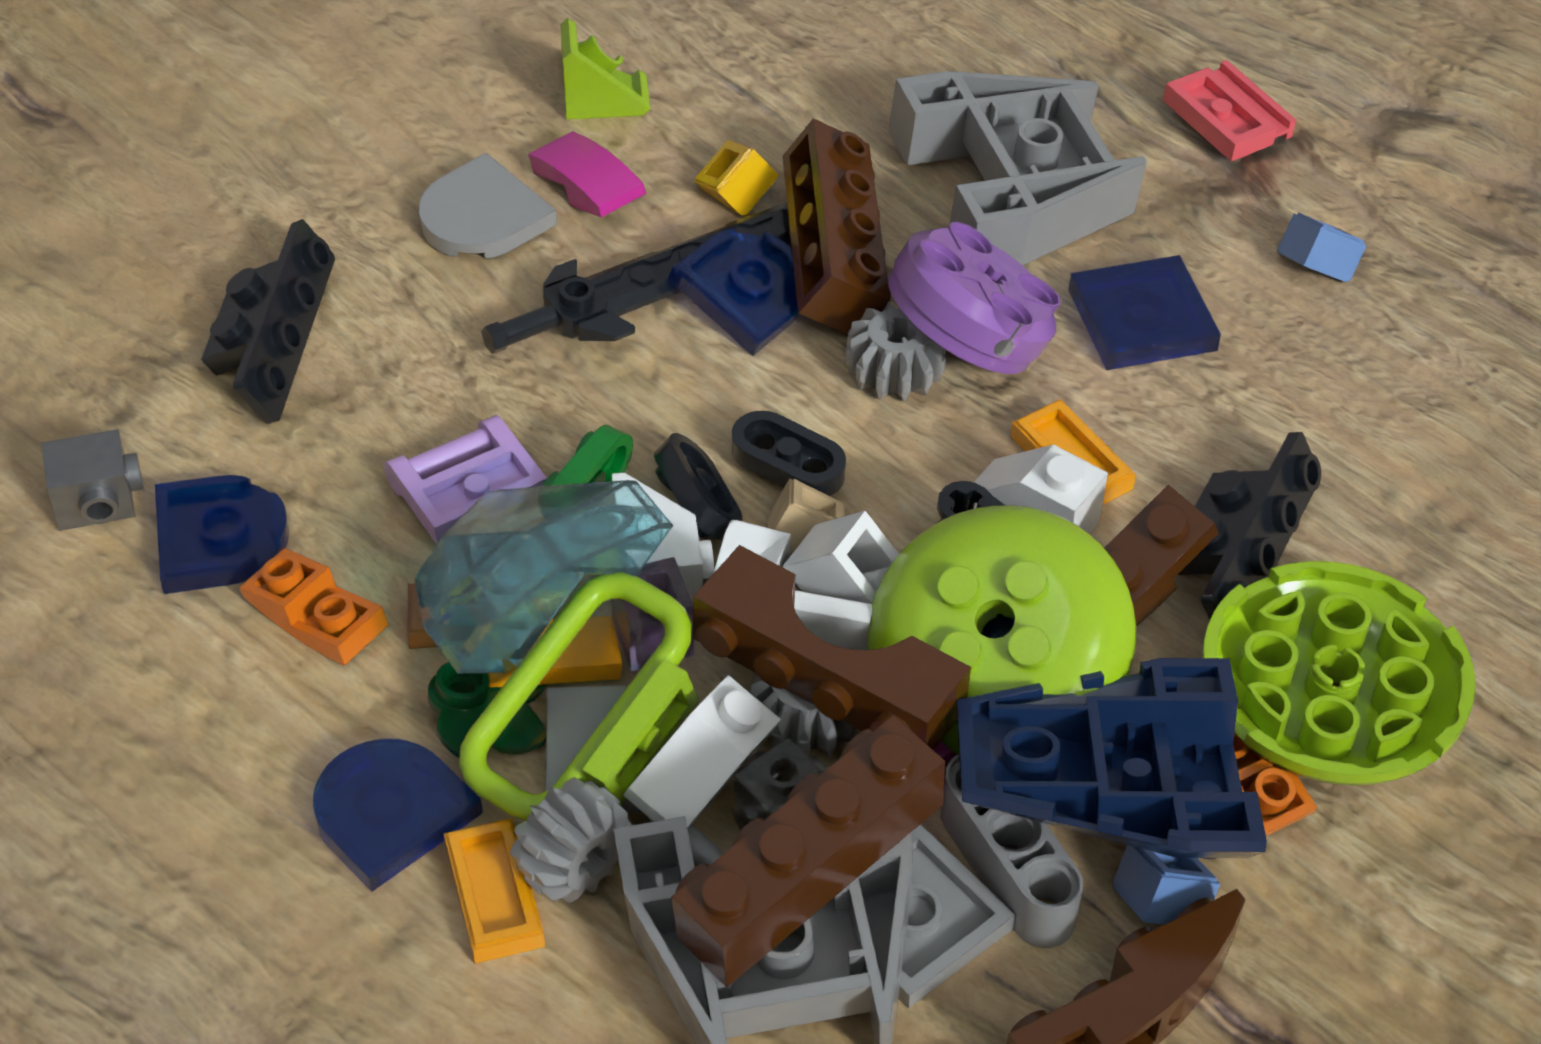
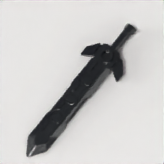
[481,202,792,354]

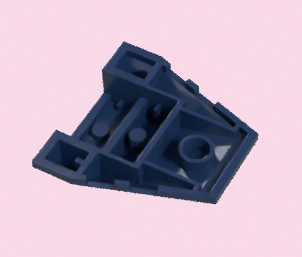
[957,658,1267,859]

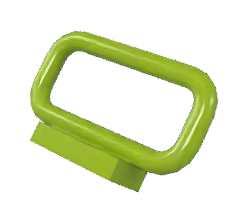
[459,572,699,821]

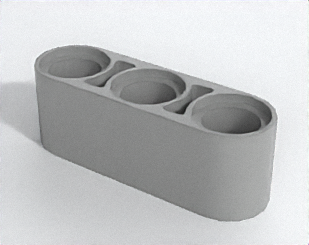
[940,754,1083,948]

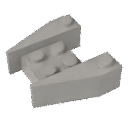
[888,71,1147,266]
[614,816,913,1044]

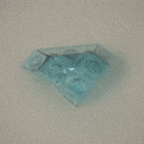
[414,480,673,674]

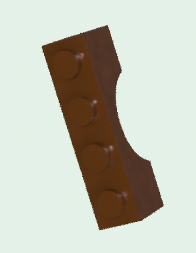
[693,545,971,751]

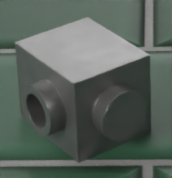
[41,429,144,531]

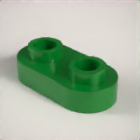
[539,424,633,533]

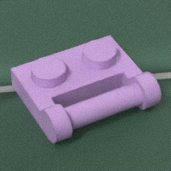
[384,415,547,545]

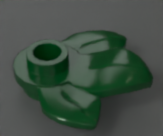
[427,659,547,758]

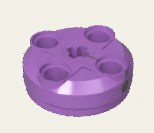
[888,222,1061,374]

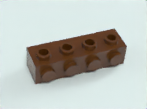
[782,118,891,334]
[671,715,945,988]

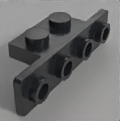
[201,219,335,424]
[1178,432,1321,619]

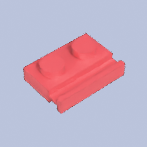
[1163,60,1296,162]

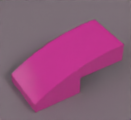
[528,131,646,218]

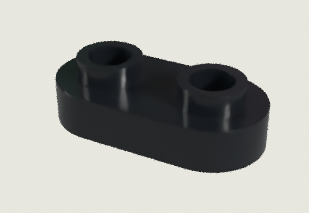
[732,411,846,496]
[654,433,743,540]

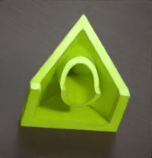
[560,18,650,120]

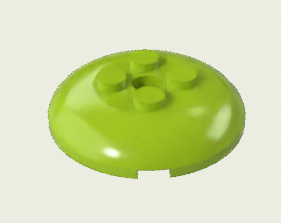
[867,505,1136,755]
[1202,561,1475,786]

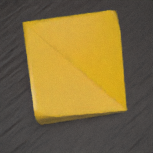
[694,140,779,216]

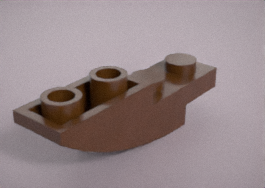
[998,484,1219,638]
[1006,889,1246,1044]

